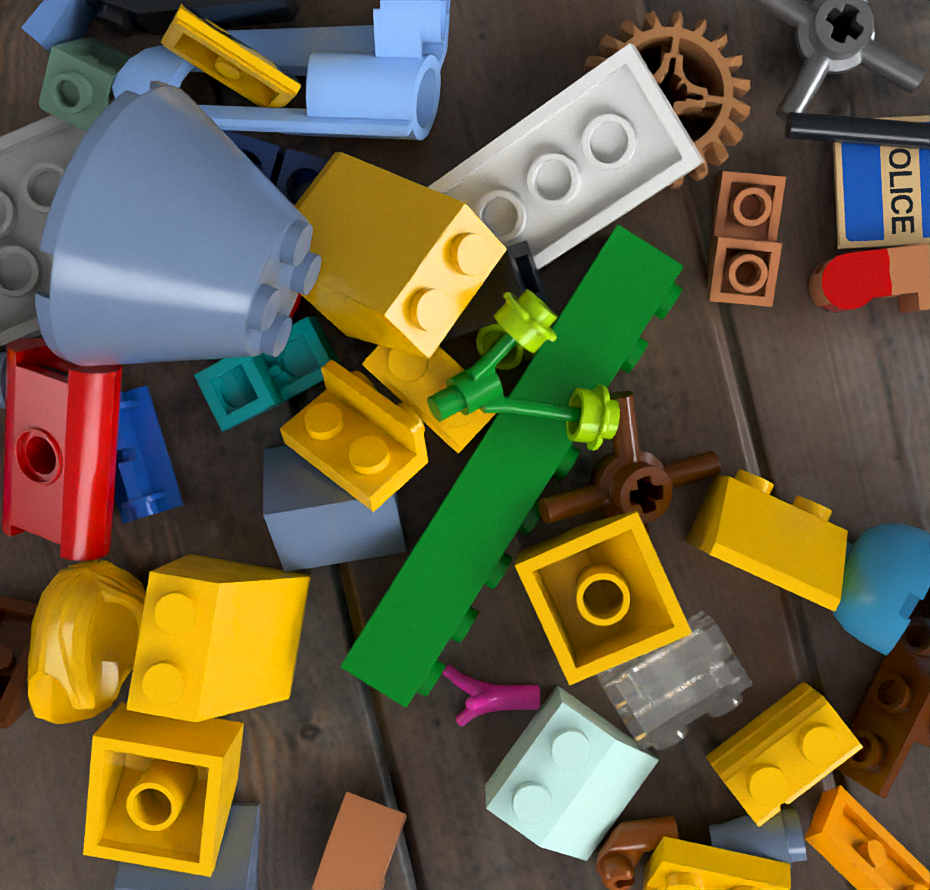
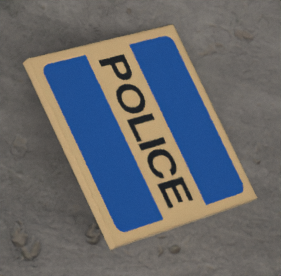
[833,115,930,250]

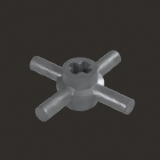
[747,0,926,122]

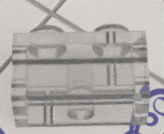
[596,611,752,752]

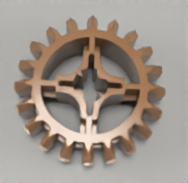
[584,10,751,189]

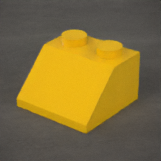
[685,469,848,612]
[515,510,692,686]
[83,702,244,877]

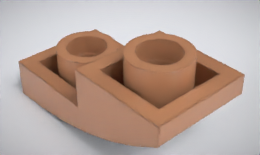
[707,170,786,307]
[312,791,407,890]

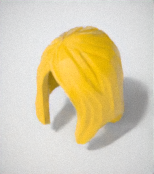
[27,559,146,724]

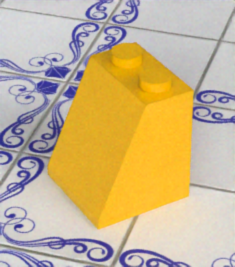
[295,152,507,359]
[126,554,311,722]

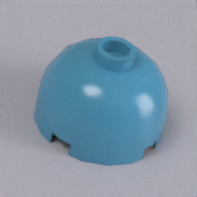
[832,523,930,656]

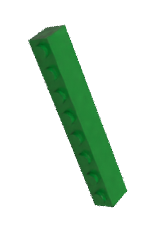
[340,224,684,708]

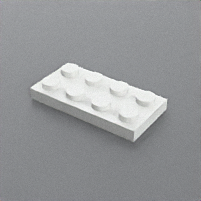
[427,43,705,270]

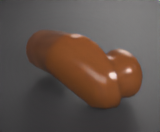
[596,815,679,890]

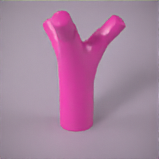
[442,664,540,726]

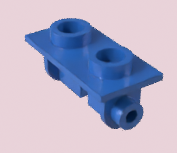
[114,385,184,524]

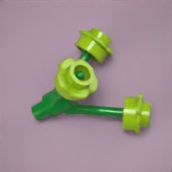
[427,289,620,450]

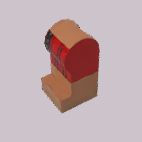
[808,243,930,314]

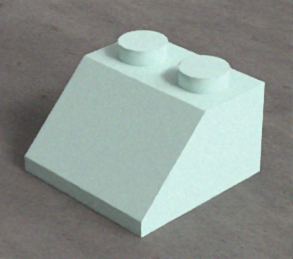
[485,685,659,861]

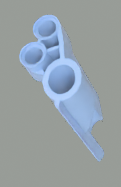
[112,0,451,141]

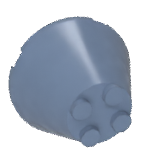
[35,81,322,366]

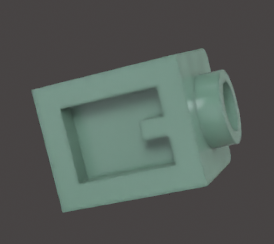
[39,36,132,132]

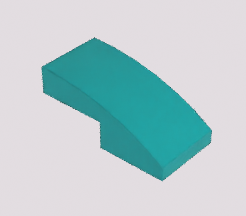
[194,316,341,432]

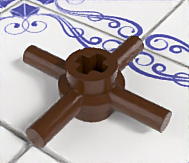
[538,391,721,538]

